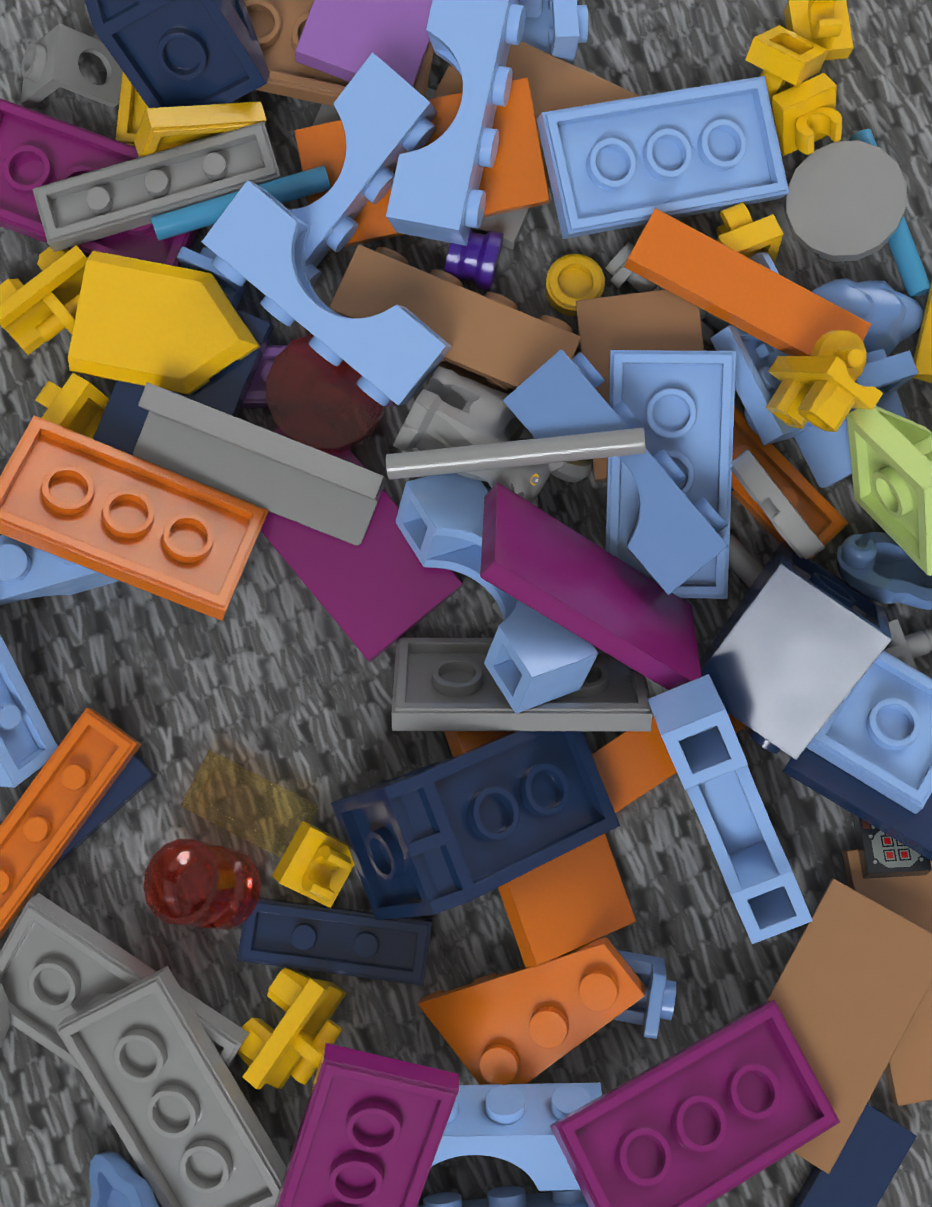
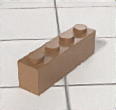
[329,244,581,395]

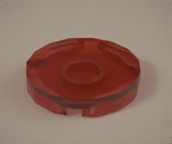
[266,334,387,453]

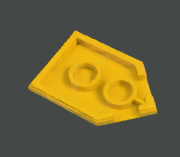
[68,251,261,395]

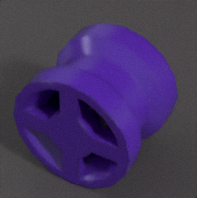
[444,228,504,292]

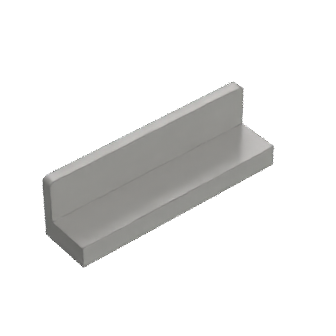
[133,382,387,545]

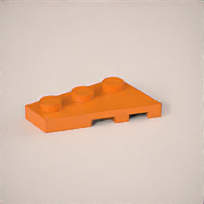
[418,937,647,1085]

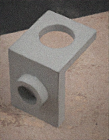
[20,23,123,108]

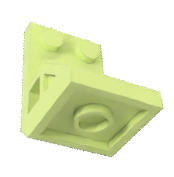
[847,406,932,576]

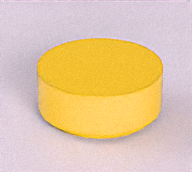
[545,254,605,316]

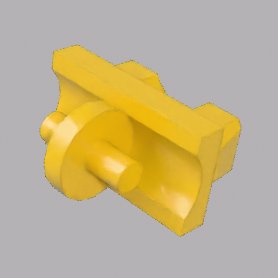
[0,245,87,355]
[766,330,883,432]
[238,968,347,1089]

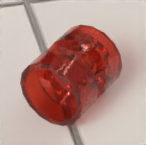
[143,839,261,930]

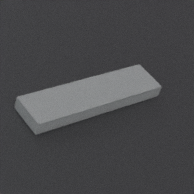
[32,121,281,252]

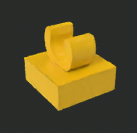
[784,0,854,61]
[745,25,829,102]
[771,73,842,156]
[716,202,784,264]
[35,373,109,439]
[272,821,355,908]

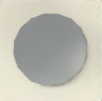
[786,140,907,262]
[730,449,825,560]

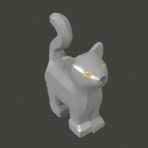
[393,366,592,507]

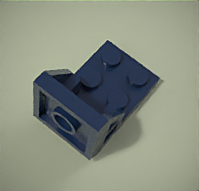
[85,0,270,108]
[331,731,620,920]

